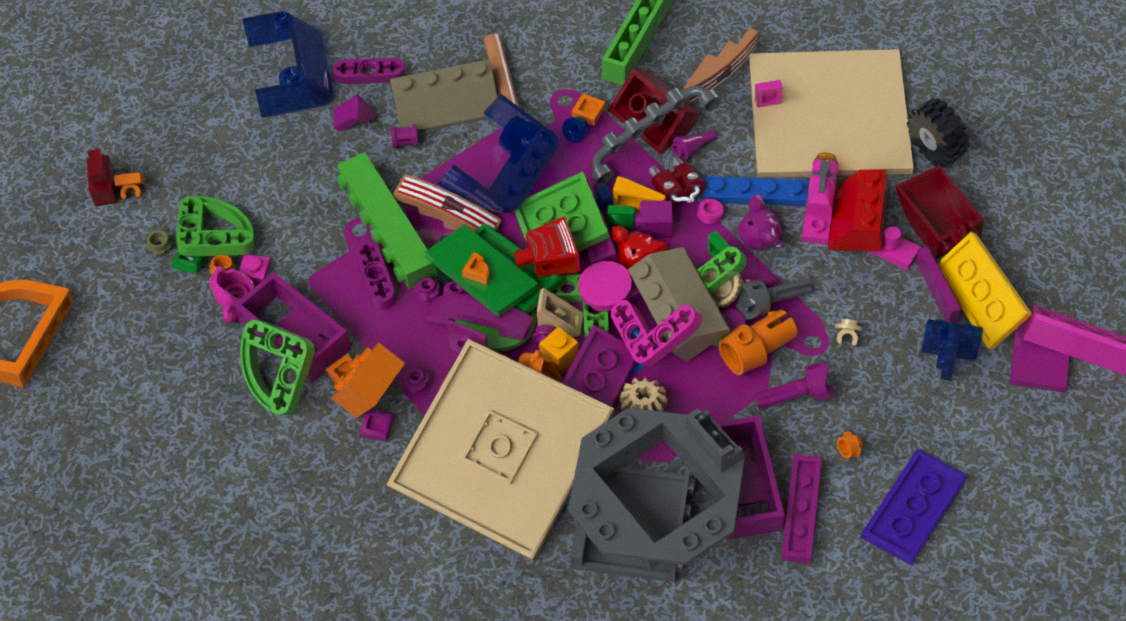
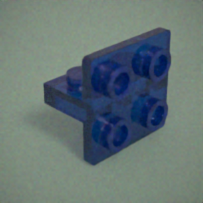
[921,319,983,381]

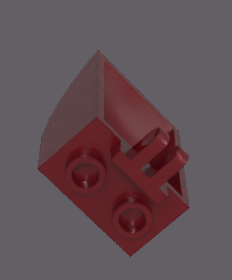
[895,165,984,259]

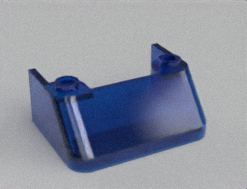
[243,11,334,118]
[437,93,559,213]

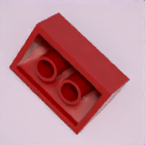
[828,169,889,251]

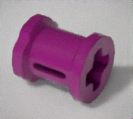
[391,124,419,149]

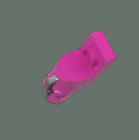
[802,152,839,245]

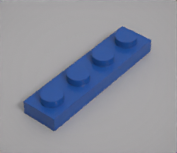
[702,176,808,206]

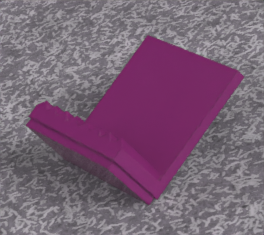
[447,319,488,353]

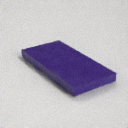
[861,449,968,566]

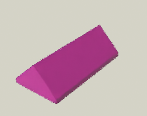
[1023,304,1126,375]

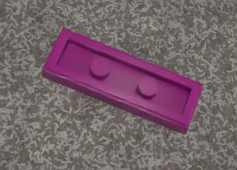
[916,246,961,326]

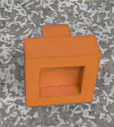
[114,172,145,200]

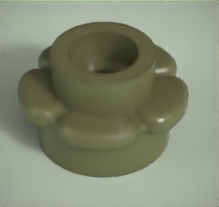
[146,230,172,255]

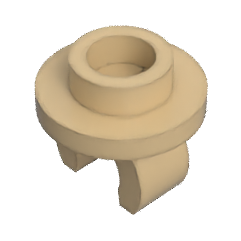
[835,319,863,346]

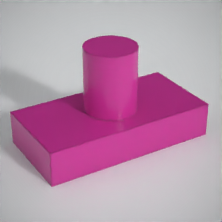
[868,227,921,271]

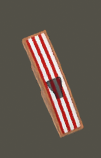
[684,28,758,104]
[394,174,502,232]

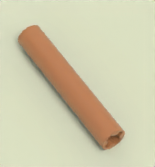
[484,34,521,120]

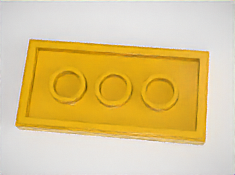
[937,232,1032,349]

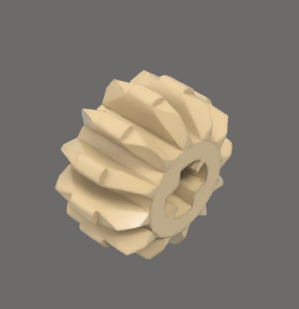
[620,376,667,412]

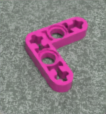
[611,300,702,367]

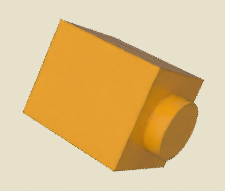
[539,327,578,375]

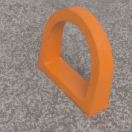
[0,280,74,388]

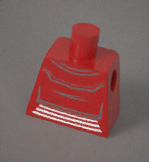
[514,216,581,277]

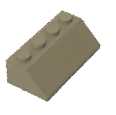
[390,59,501,132]
[628,247,731,362]

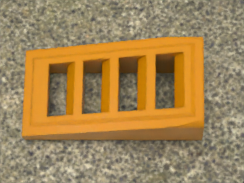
[613,176,665,211]

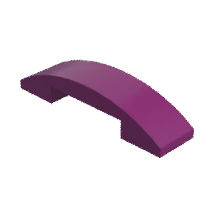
[424,294,534,341]

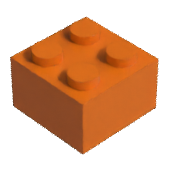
[331,343,405,418]

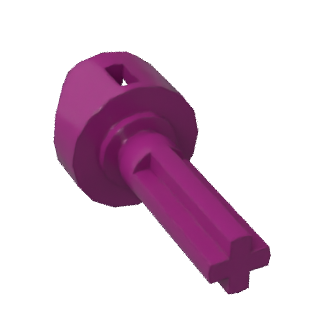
[755,361,836,409]

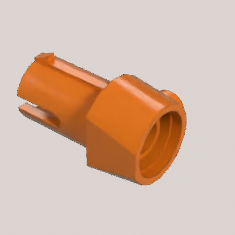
[719,310,798,375]

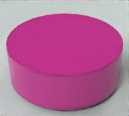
[697,199,724,224]

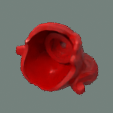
[611,226,671,270]

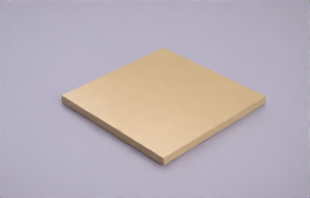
[749,49,914,178]
[386,339,615,561]

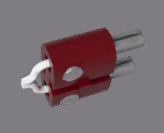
[649,157,706,205]

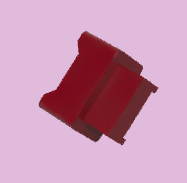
[86,149,117,207]

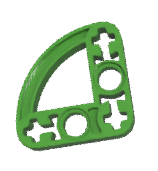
[176,196,254,256]
[240,320,315,415]

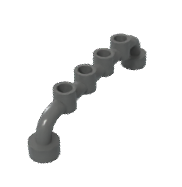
[591,86,721,186]

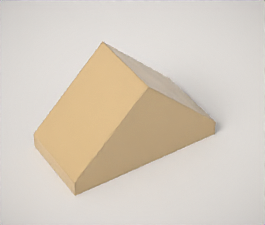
[537,288,583,337]

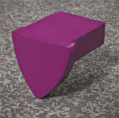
[333,94,376,132]

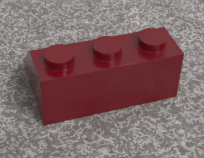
[608,68,701,154]

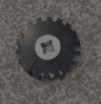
[907,98,970,167]

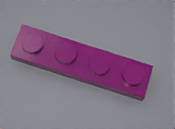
[781,454,822,564]

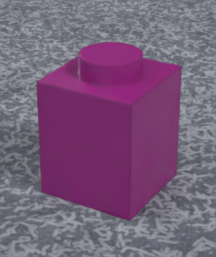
[635,201,672,238]

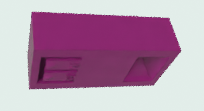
[234,272,352,383]
[717,416,785,540]

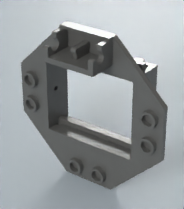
[568,408,745,570]

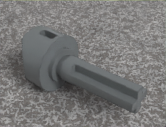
[736,279,812,319]

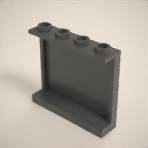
[571,467,695,582]

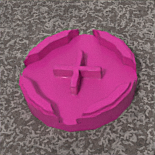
[578,261,632,311]

